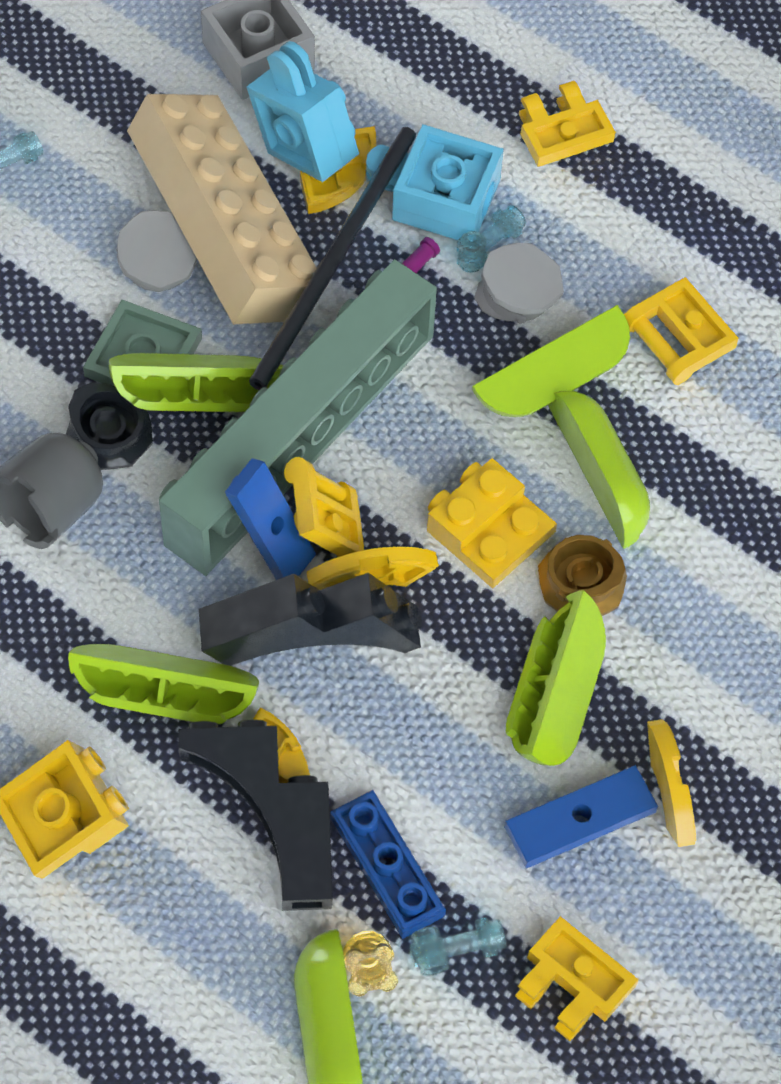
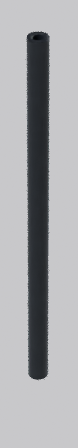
[249,127,416,390]

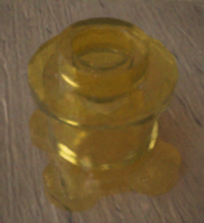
[343,931,398,997]

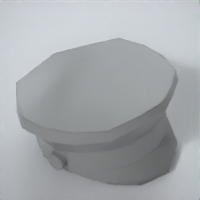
[116,211,197,292]
[474,243,564,324]

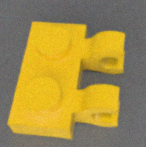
[519,81,616,167]
[515,916,639,1041]

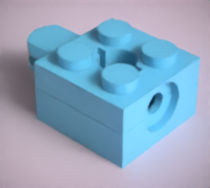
[246,41,359,182]
[366,124,504,245]

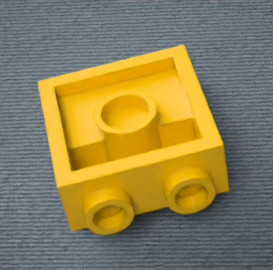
[427,458,557,589]
[0,740,129,879]

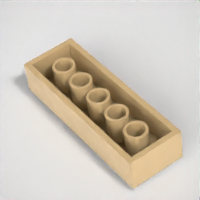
[127,94,317,325]

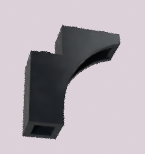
[199,573,422,666]
[178,720,333,911]

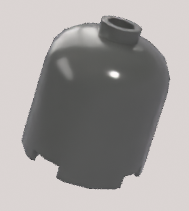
[0,433,103,549]

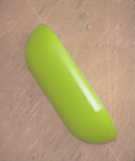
[472,305,630,417]
[109,353,284,412]
[548,391,650,549]
[505,590,606,766]
[68,644,259,724]
[294,928,363,1084]

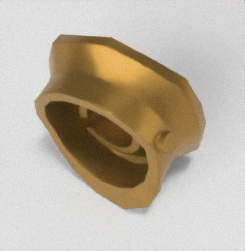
[538,535,627,616]

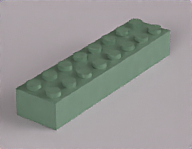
[159,259,437,576]

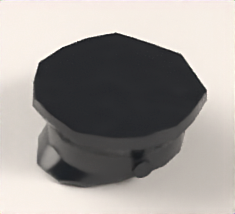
[66,382,153,470]

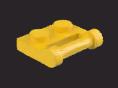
[624,277,739,385]
[284,457,364,557]

